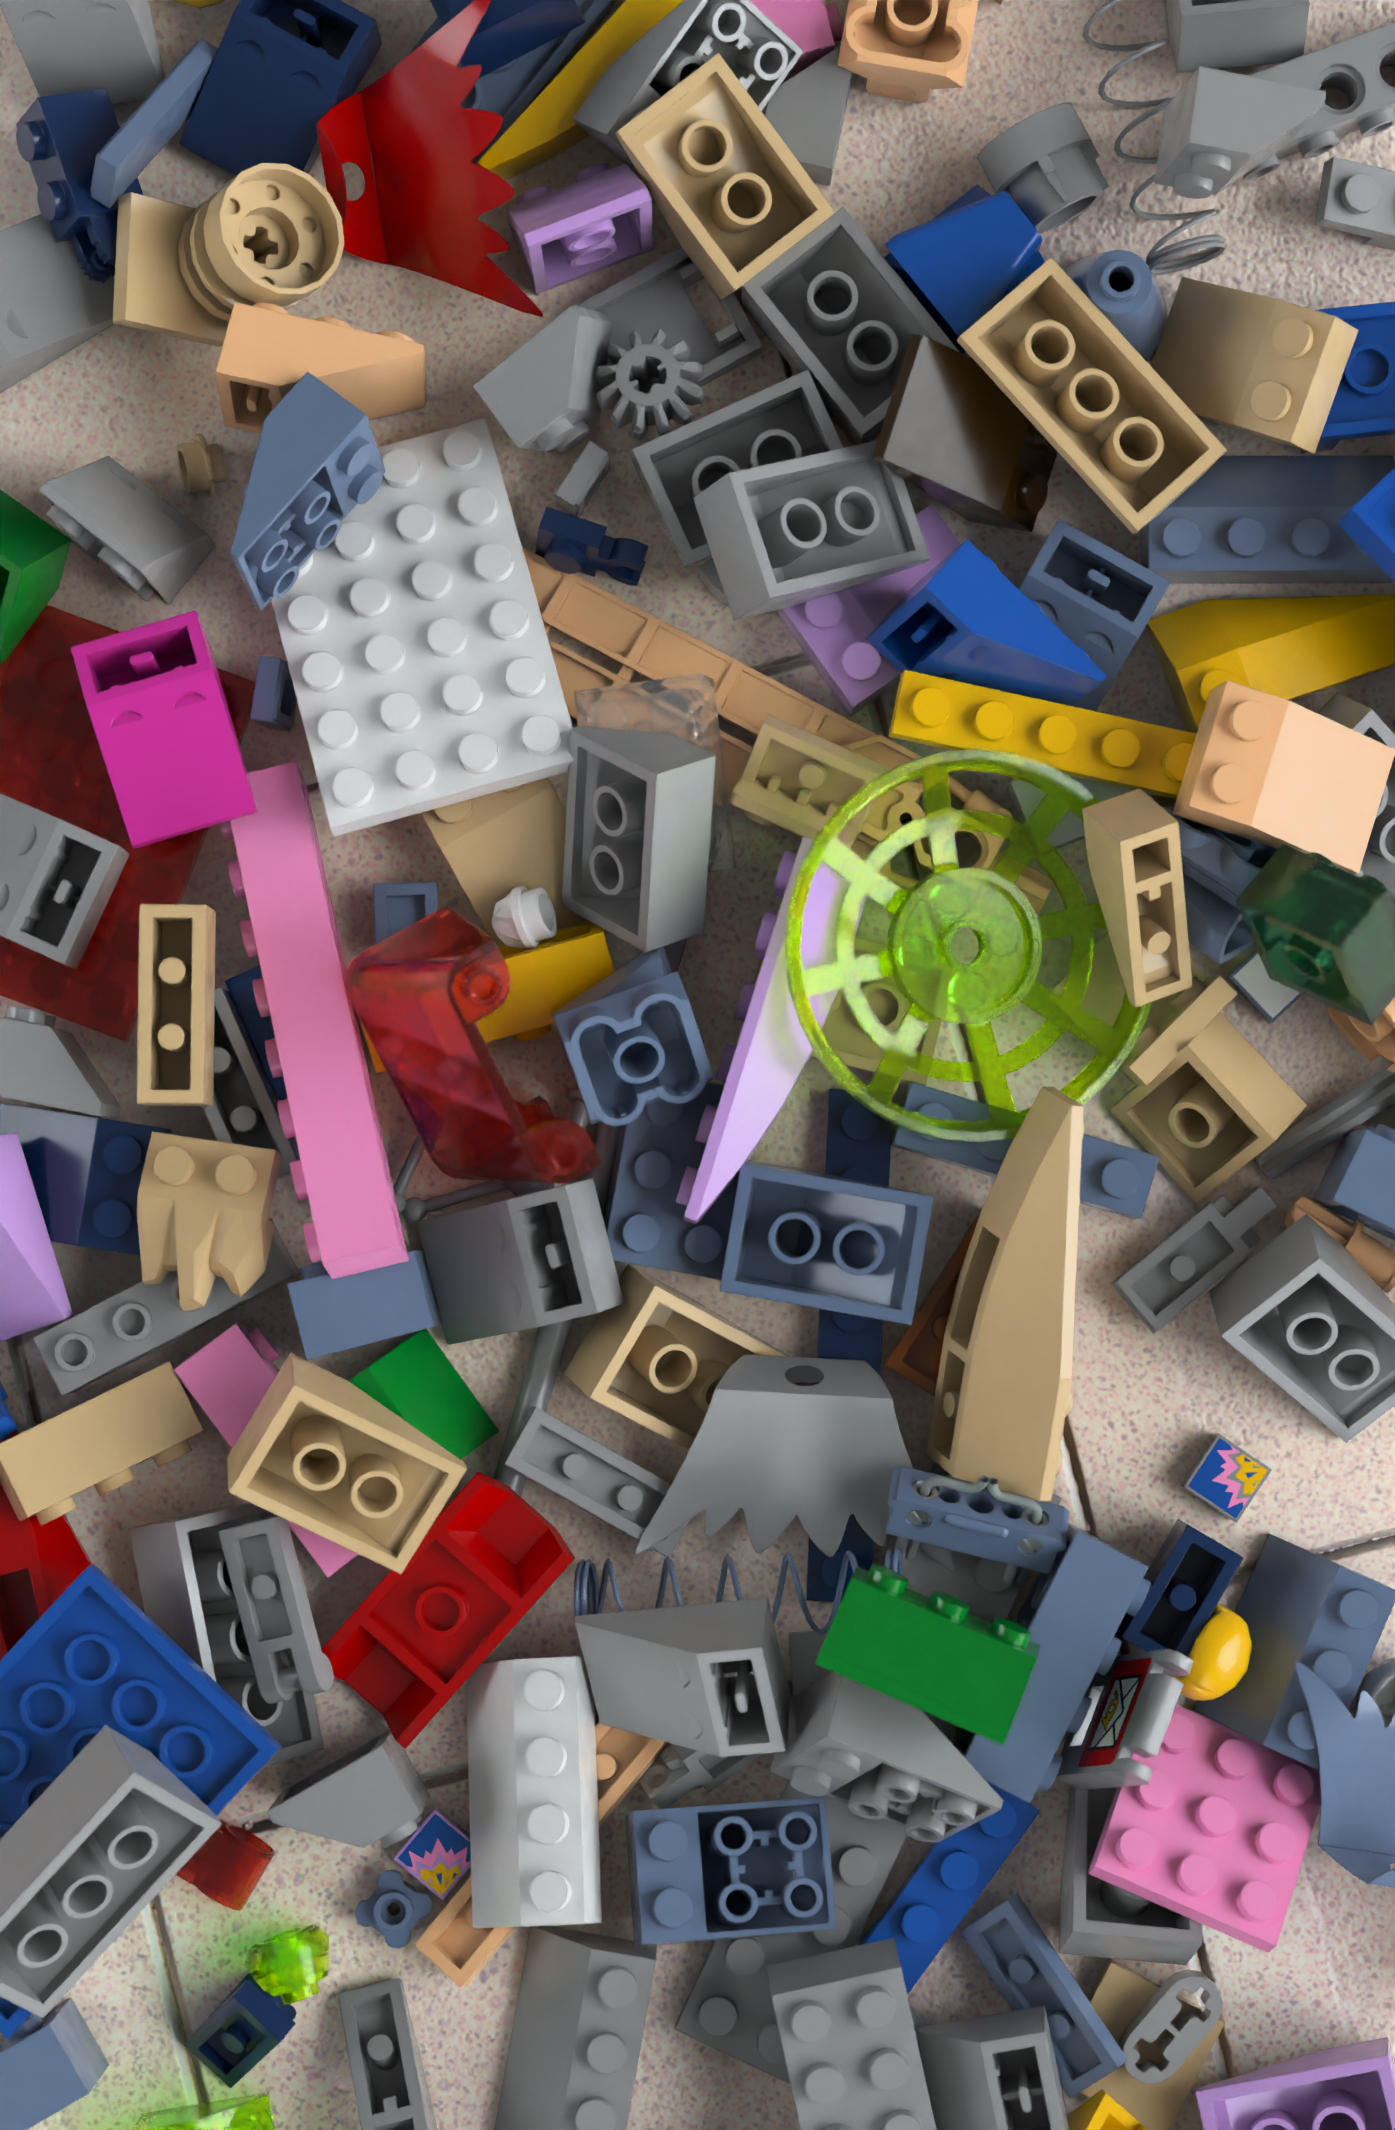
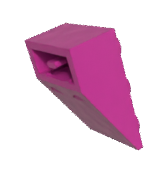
[70,610,258,849]

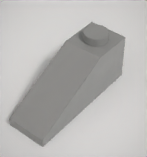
[338,1977,438,2130]

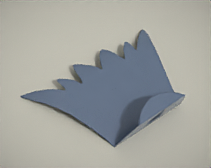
[1294,1660,1395,1888]

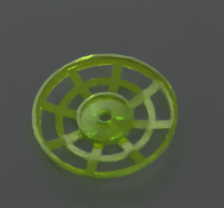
[784,749,1152,1142]

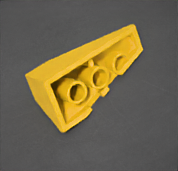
[1146,594,1395,733]

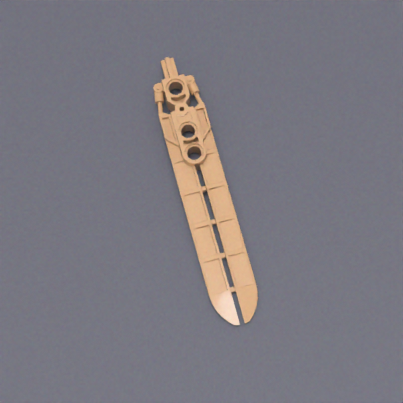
[522,547,1056,914]

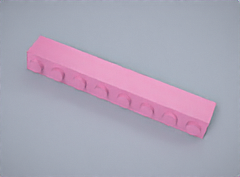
[219,761,409,1279]

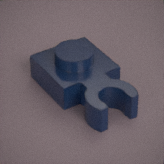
[535,506,649,586]

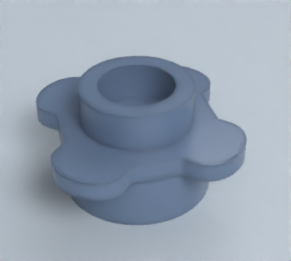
[355,1870,433,1948]

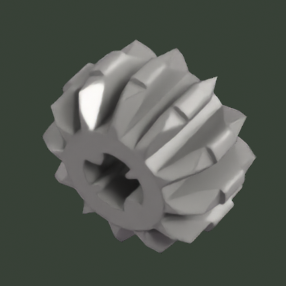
[596,329,704,441]

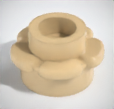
[177,434,226,497]

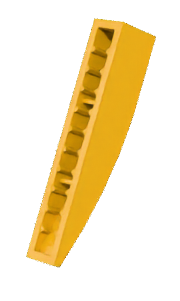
[477,0,683,181]

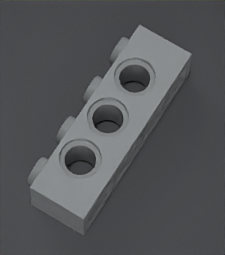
[1243,22,1395,181]
[33,1218,301,1396]

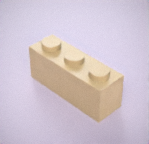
[137,904,216,1106]
[0,1361,204,1526]

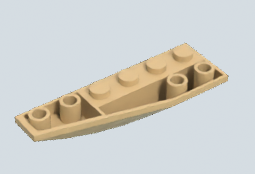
[926,1086,1084,1501]

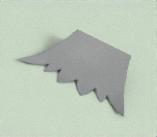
[634,1354,954,1572]

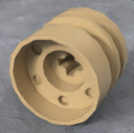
[177,163,345,322]

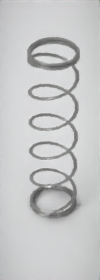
[1083,0,1227,274]

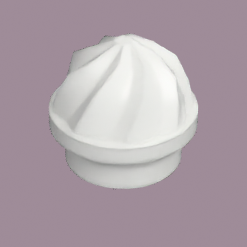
[492,886,557,949]

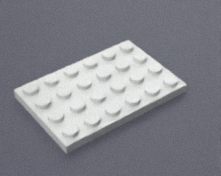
[242,418,574,837]

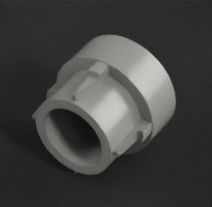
[977,103,1109,234]

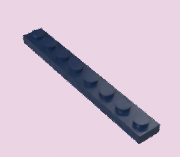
[806,1089,893,1602]

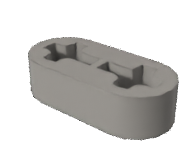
[1119,1969,1223,2084]

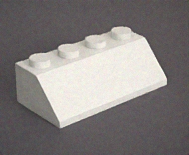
[466,1656,602,1928]

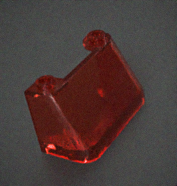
[345,906,602,1183]

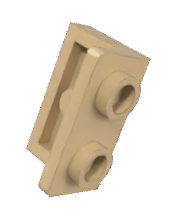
[728,714,887,854]

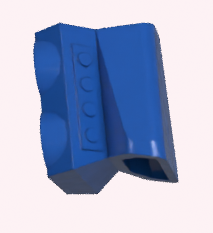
[884,184,1045,354]

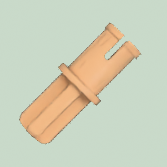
[1284,1195,1395,1293]

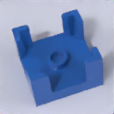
[1301,302,1395,454]

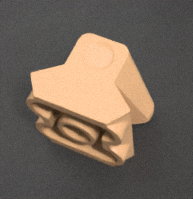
[837,0,978,103]

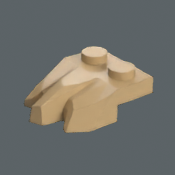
[137,1132,282,1312]

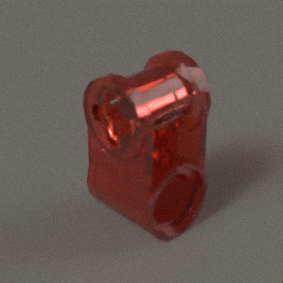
[175,1818,275,1911]

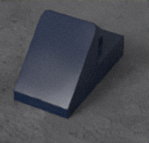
[184,1972,297,2089]

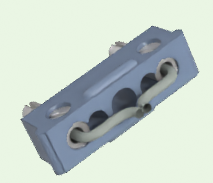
[885,1466,1069,1588]

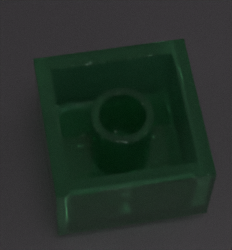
[1235,844,1395,1025]

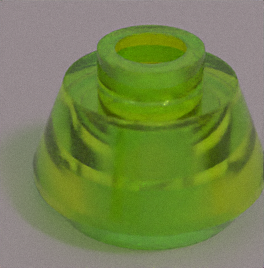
[244,1924,330,2005]

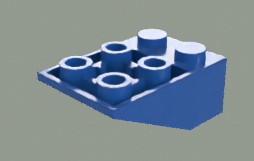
[866,539,1107,706]

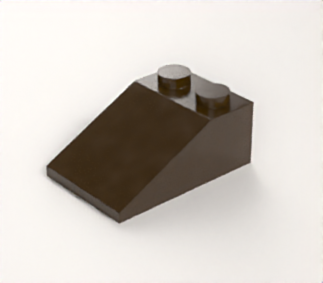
[872,334,1058,532]

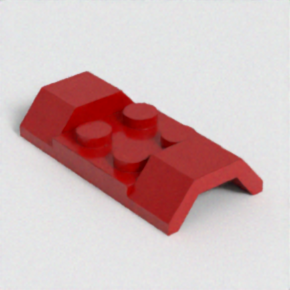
[321,1472,575,1749]

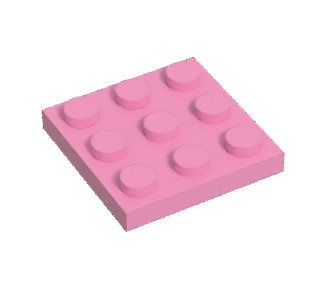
[1088,1704,1321,1953]

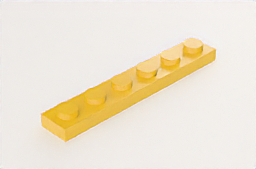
[888,670,1197,799]

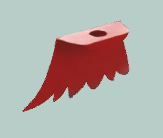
[316,0,543,317]

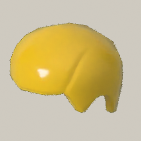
[1172,1604,1252,1701]

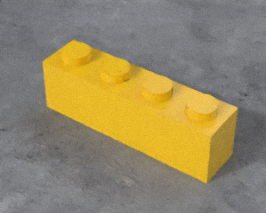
[354,921,615,1076]

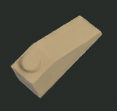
[1082,788,1193,1008]

